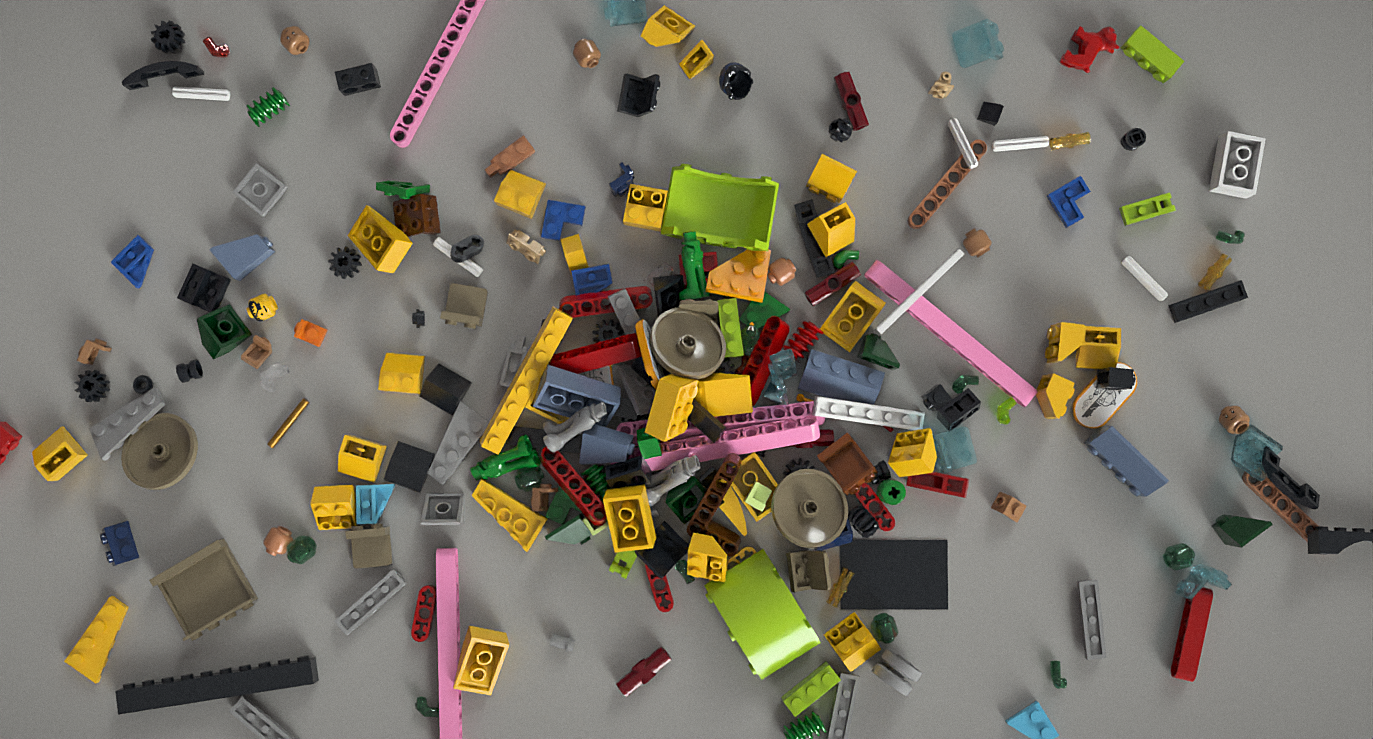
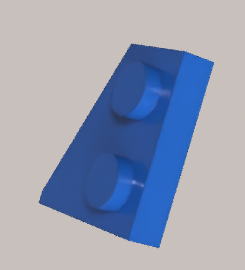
[111,235,154,288]
[571,264,612,306]

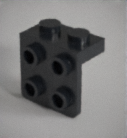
[617,73,660,117]
[635,520,689,579]

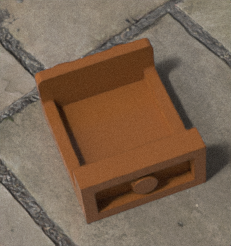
[817,432,878,495]

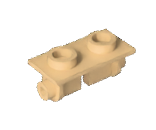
[928,71,954,99]
[507,229,546,264]

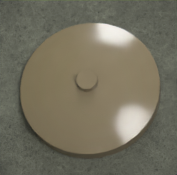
[649,308,726,379]
[121,413,198,490]
[771,469,848,548]

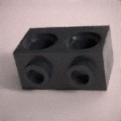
[335,63,381,96]
[1096,367,1136,390]
[937,388,981,432]
[606,455,651,489]

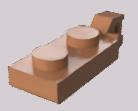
[485,135,536,178]

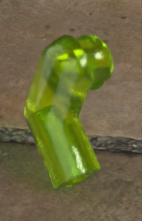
[997,397,1017,425]

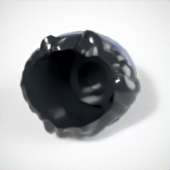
[719,62,753,100]

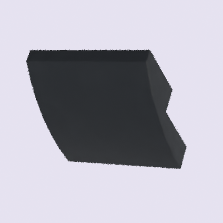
[177,263,231,312]
[384,441,435,493]

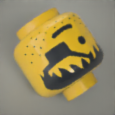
[246,293,278,322]

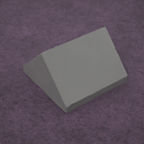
[421,493,465,525]

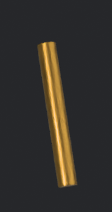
[267,398,309,448]

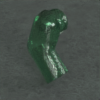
[1216,230,1245,244]
[952,375,979,394]
[675,559,695,584]
[1050,661,1067,689]
[415,696,439,718]

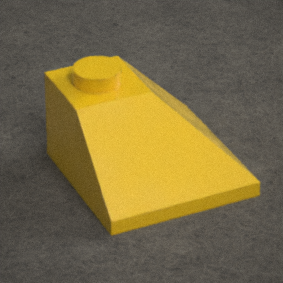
[640,5,695,47]

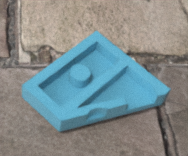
[356,484,395,524]
[1005,701,1059,739]

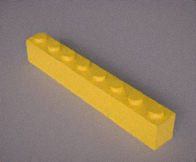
[479,307,573,455]

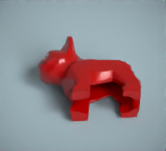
[1059,26,1120,73]

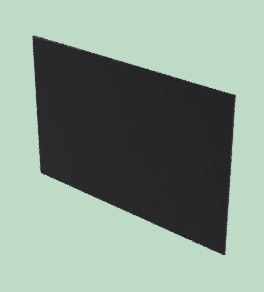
[840,540,948,610]

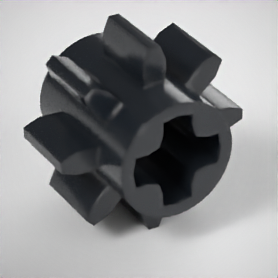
[828,118,853,143]

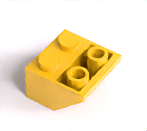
[623,184,668,232]
[807,202,855,257]
[1045,322,1085,363]
[1076,326,1121,369]
[1036,373,1075,419]
[32,426,88,481]
[888,428,937,477]
[338,435,387,483]
[310,485,358,530]
[687,532,727,582]
[823,612,881,672]

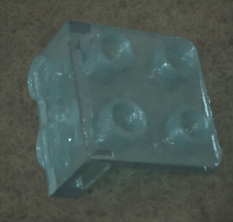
[603,0,647,27]
[952,19,1004,68]
[768,349,797,405]
[1231,424,1283,482]
[933,427,977,473]
[1175,564,1232,599]

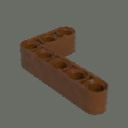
[686,453,742,557]

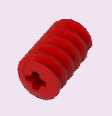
[782,321,824,363]

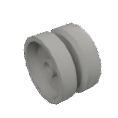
[871,648,923,696]

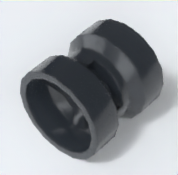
[1121,128,1146,151]
[176,359,203,383]
[871,460,891,485]

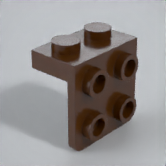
[393,194,441,237]

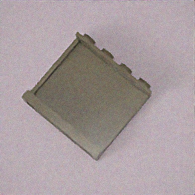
[149,539,258,641]

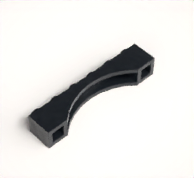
[1307,526,1373,555]

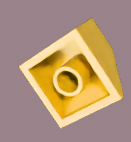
[494,170,546,219]
[378,353,425,394]

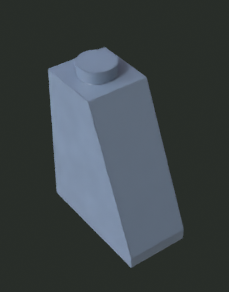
[209,234,275,281]
[579,424,635,465]

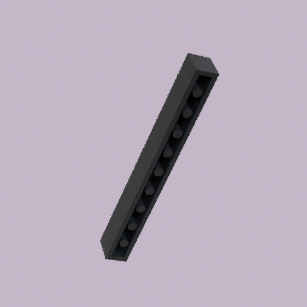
[115,655,319,715]

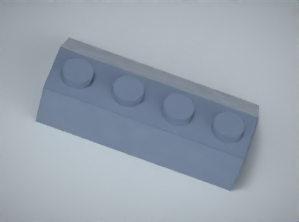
[798,349,885,405]
[533,365,621,427]
[1084,426,1169,497]

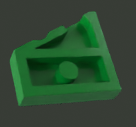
[376,180,430,199]
[739,292,790,331]

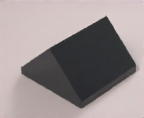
[653,274,684,317]
[419,364,472,416]

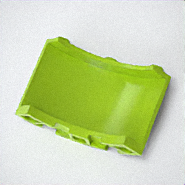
[661,164,779,251]
[704,549,821,680]

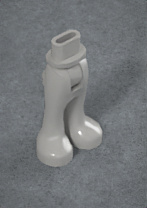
[543,402,607,452]
[645,455,701,506]

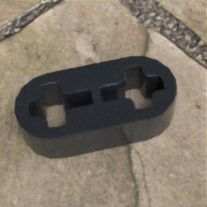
[450,235,484,263]

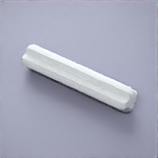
[172,86,230,101]
[948,118,978,169]
[992,136,1049,152]
[433,237,483,277]
[1121,256,1168,301]

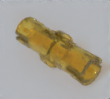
[1049,132,1091,150]
[1198,254,1232,291]
[826,567,855,608]

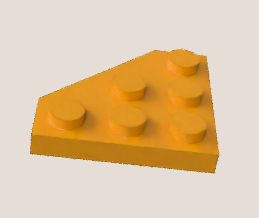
[705,249,771,303]

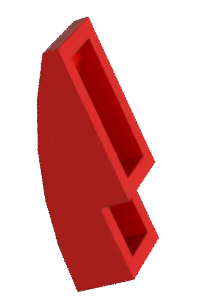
[906,472,970,498]

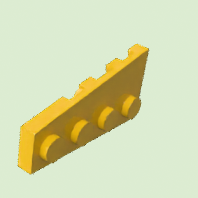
[471,479,548,552]
[64,596,128,684]

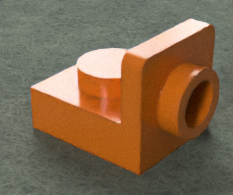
[294,319,327,347]

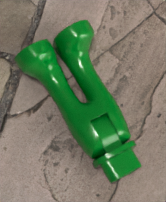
[679,231,710,300]
[470,434,541,481]

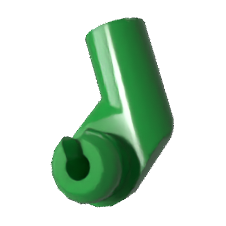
[833,250,859,269]

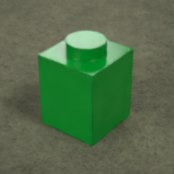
[637,427,662,459]

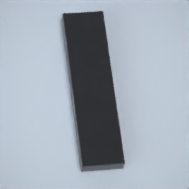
[1168,280,1248,323]

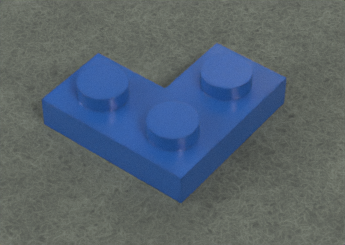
[1047,176,1091,228]
[541,200,586,241]

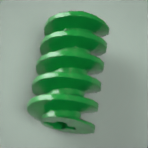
[246,87,290,127]
[581,464,611,504]
[876,479,906,505]
[783,711,827,739]

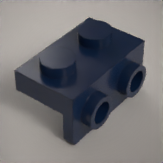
[609,162,635,197]
[100,521,140,566]

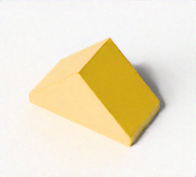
[679,40,714,79]
[561,234,589,275]

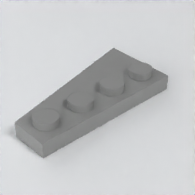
[89,387,165,461]
[427,401,489,485]

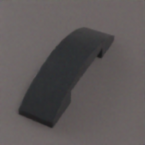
[122,61,204,90]
[794,199,835,278]
[1262,446,1320,510]

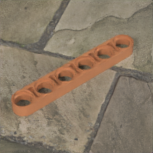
[908,139,987,229]
[1242,469,1318,542]

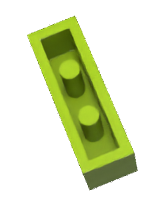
[1120,25,1185,84]
[717,298,744,359]
[781,661,841,717]

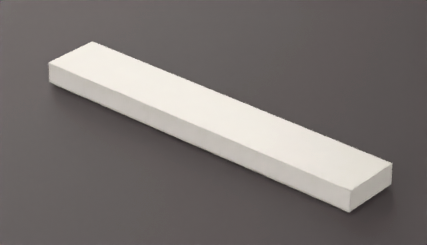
[874,249,964,336]
[812,396,925,430]

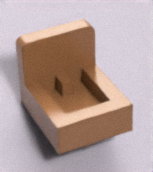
[241,335,272,369]
[77,338,112,365]
[531,484,558,512]
[991,492,1026,523]

